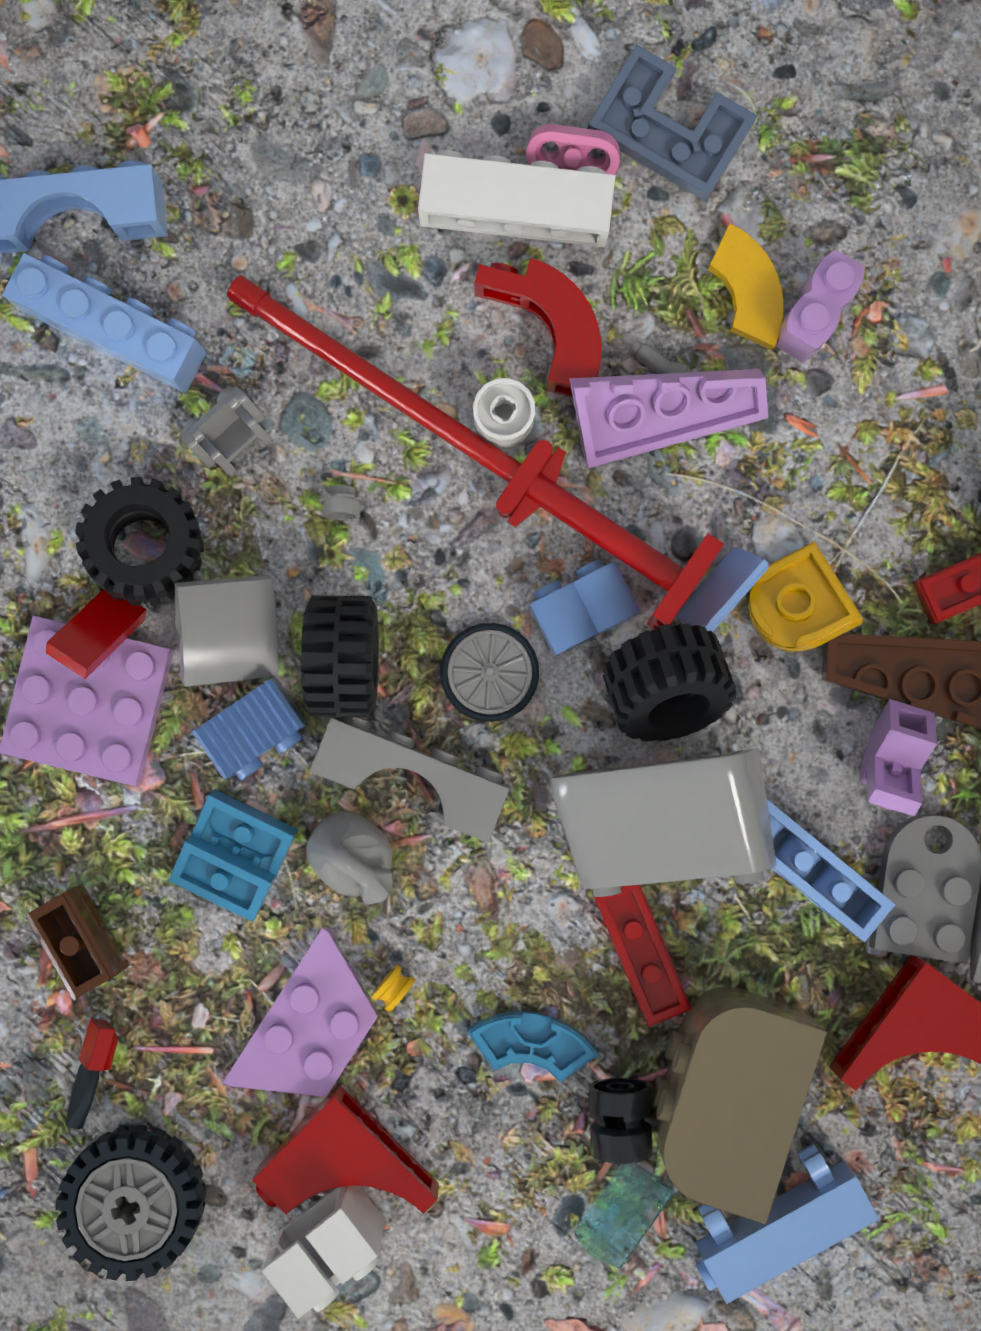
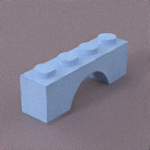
[0,161,168,254]

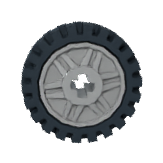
[55,1125,206,1281]

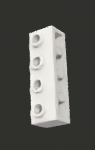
[418,150,616,247]

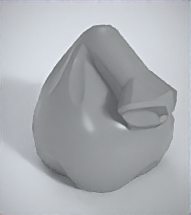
[306,811,393,905]

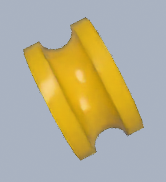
[370,964,416,1013]

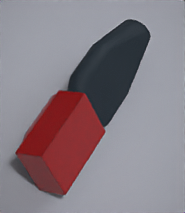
[65,1019,118,1129]

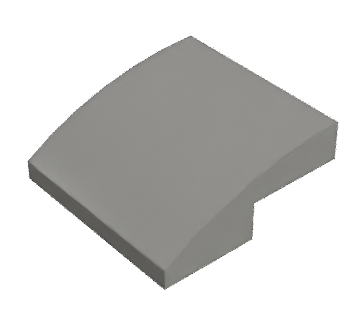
[175,575,279,687]

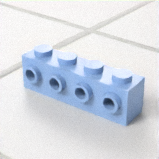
[2,253,207,394]

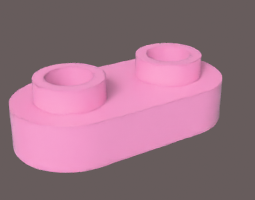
[526,124,620,175]

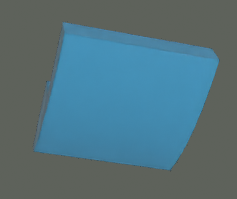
[168,789,298,922]

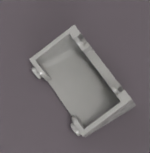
[551,748,777,897]

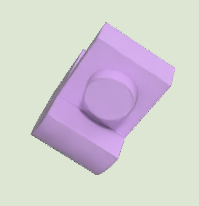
[859,699,937,816]

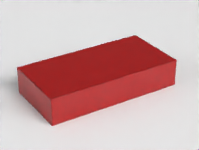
[46,590,147,679]

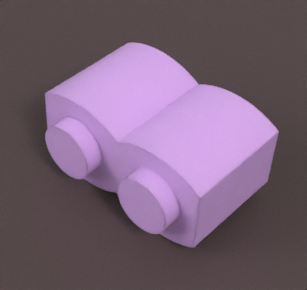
[775,250,865,362]

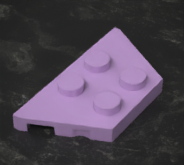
[223,925,379,1097]

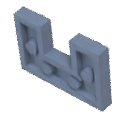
[587,44,757,202]

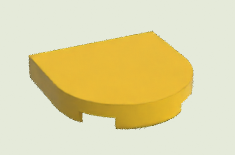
[748,541,863,651]

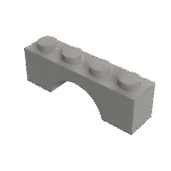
[309,717,510,843]

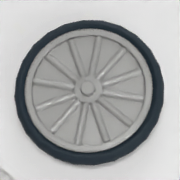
[440,623,539,722]

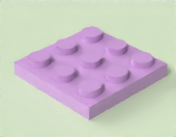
[0,616,174,787]

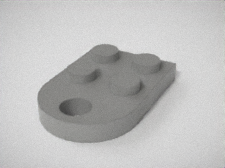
[869,814,981,964]

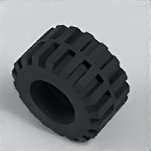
[75,477,204,606]
[301,595,379,717]
[603,624,737,742]

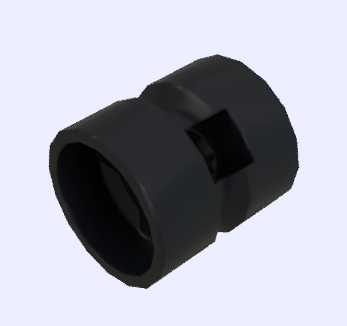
[589,1078,653,1164]

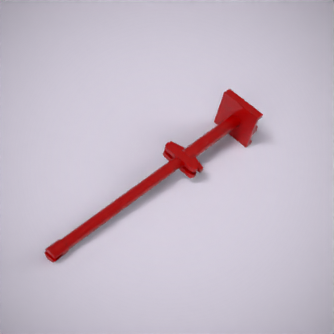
[227,275,724,629]

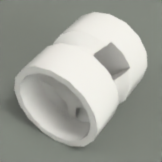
[473,378,535,452]

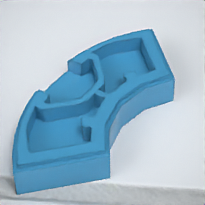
[467,1011,599,1082]

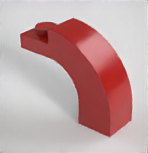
[474,258,602,398]

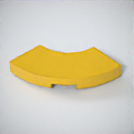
[708,223,784,351]

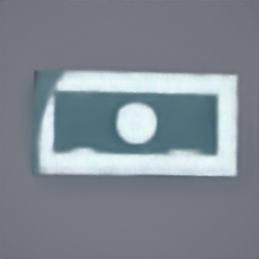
[574,1163,675,1269]

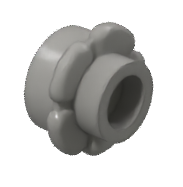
[319,485,365,521]

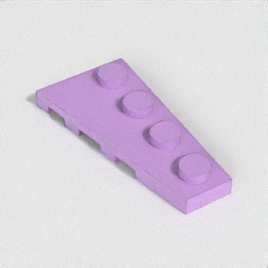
[570,369,769,468]

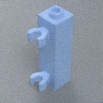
[695,1143,879,1304]

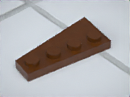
[822,634,981,729]

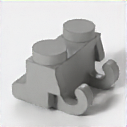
[181,386,273,478]

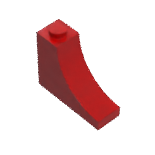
[829,955,981,1091]
[252,1084,439,1215]

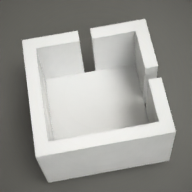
[262,1186,385,1319]

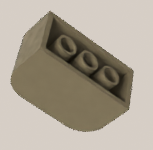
[651,987,827,1225]

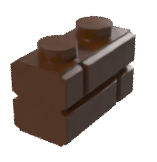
[25,884,129,1000]

